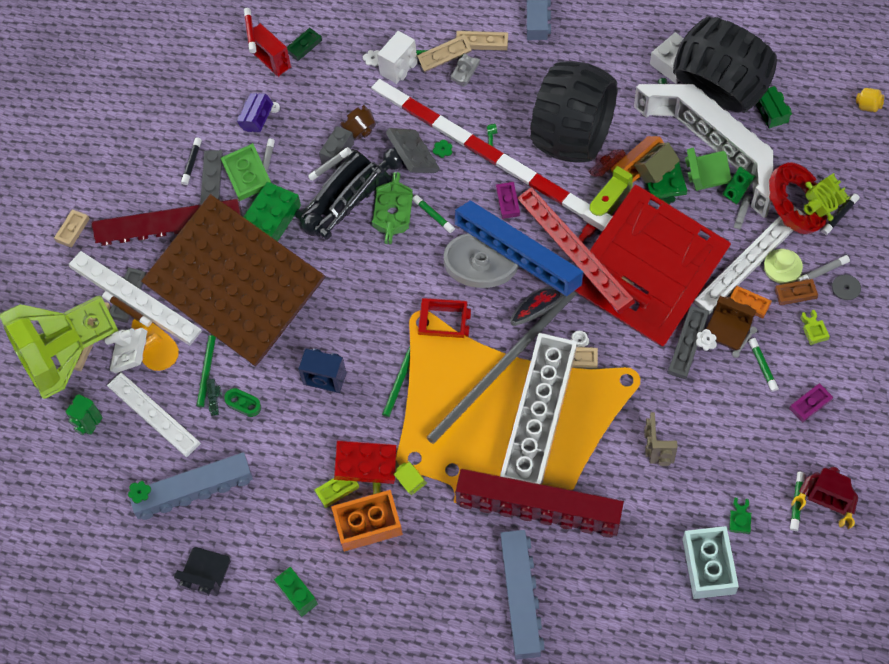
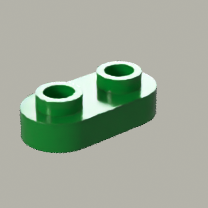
[224,388,261,417]

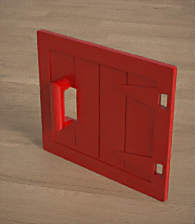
[574,184,731,347]

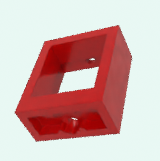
[253,23,291,77]
[418,298,471,338]

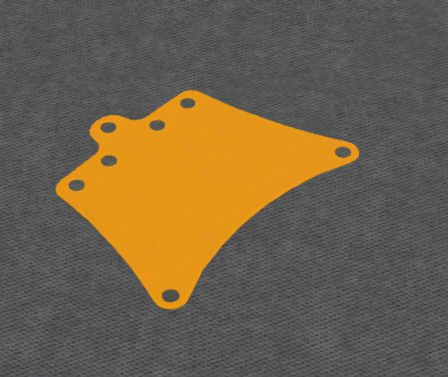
[396,310,641,503]

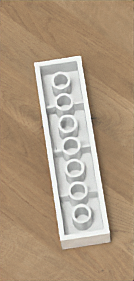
[500,333,577,484]

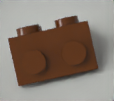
[706,296,756,351]

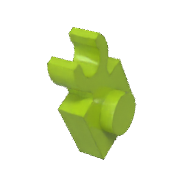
[801,310,830,345]

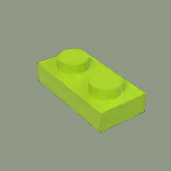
[314,478,360,508]

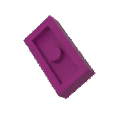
[496,182,520,219]
[789,383,833,423]

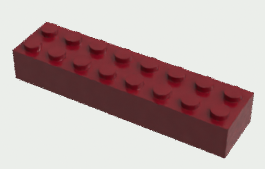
[455,469,624,538]

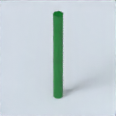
[196,335,216,407]
[382,347,410,417]

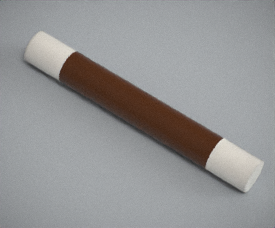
[102,291,152,327]

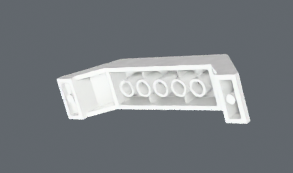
[634,84,773,218]

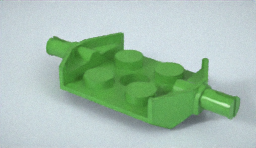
[372,172,413,245]

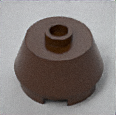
[340,105,376,140]

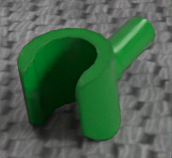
[487,124,498,146]

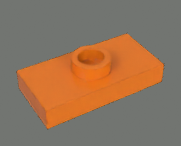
[730,285,772,319]

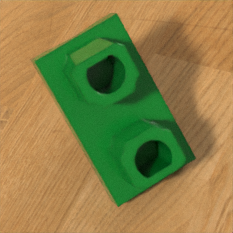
[722,166,756,204]

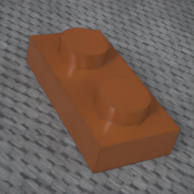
[775,279,818,306]

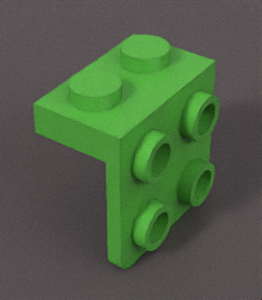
[685,148,732,191]

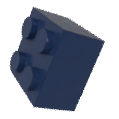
[298,349,347,393]

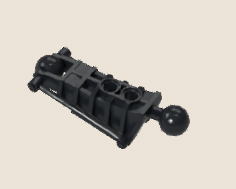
[295,147,404,240]

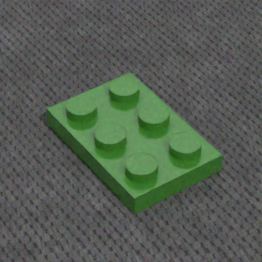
[221,144,271,201]

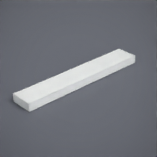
[107,372,201,458]

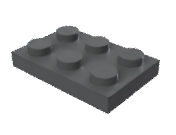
[386,128,440,173]

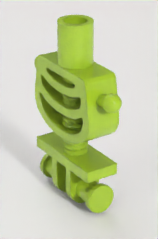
[804,173,850,221]

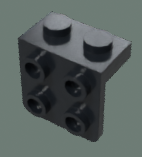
[174,547,231,596]

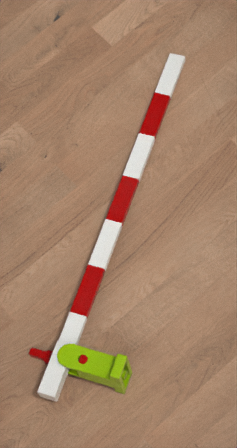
[371,79,633,243]

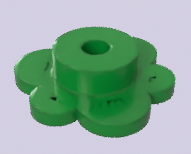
[433,140,453,158]
[128,481,151,504]

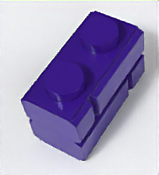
[237,93,274,132]

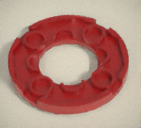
[769,162,827,235]

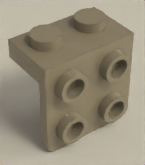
[644,412,678,466]

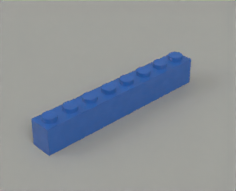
[454,200,583,296]

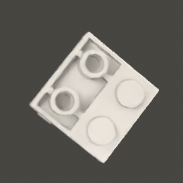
[105,328,147,373]

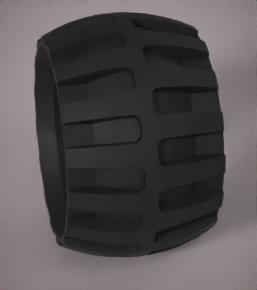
[673,16,777,113]
[530,61,618,163]

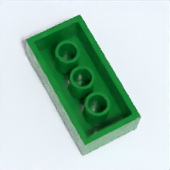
[244,181,301,242]

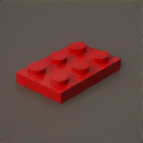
[334,441,396,484]

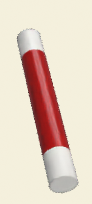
[244,8,256,53]

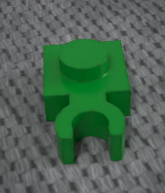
[729,497,752,534]

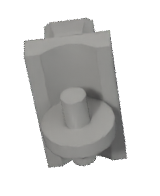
[451,54,480,87]

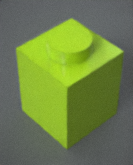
[394,461,427,495]

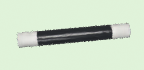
[181,138,202,185]
[821,194,860,235]

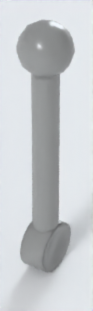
[732,326,757,358]

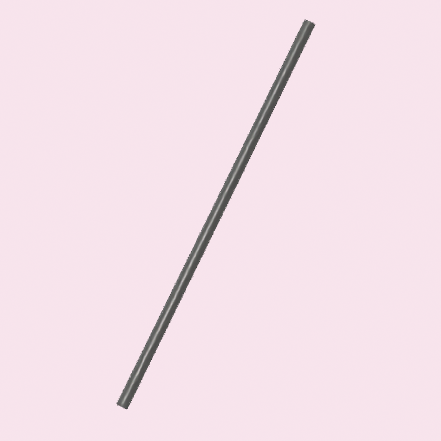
[427,291,577,444]

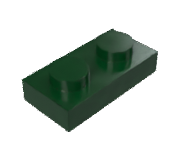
[287,27,322,61]

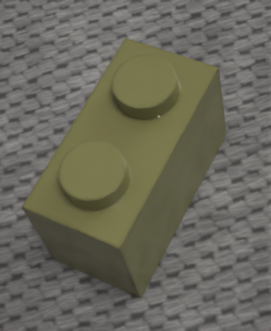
[634,142,680,183]

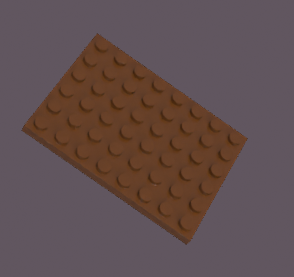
[141,194,326,367]

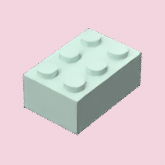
[683,526,739,599]

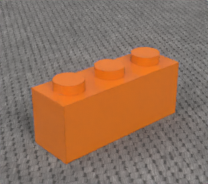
[611,136,664,182]

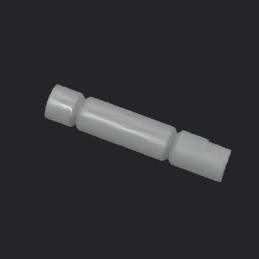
[734,195,751,230]

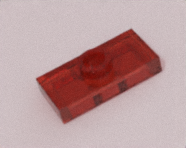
[589,149,626,177]

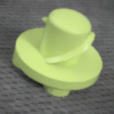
[764,249,803,284]

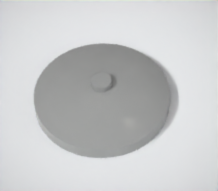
[444,233,518,288]

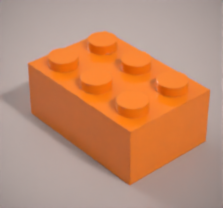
[331,490,403,552]

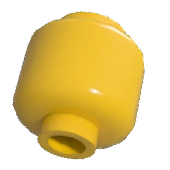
[856,88,884,113]

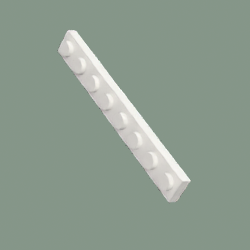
[694,207,805,314]
[69,251,202,346]

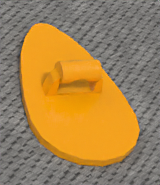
[131,319,179,371]

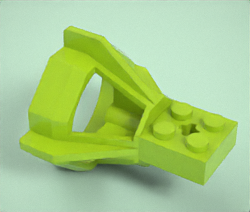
[0,295,119,399]

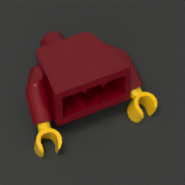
[791,467,858,529]

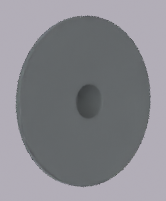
[832,275,861,300]

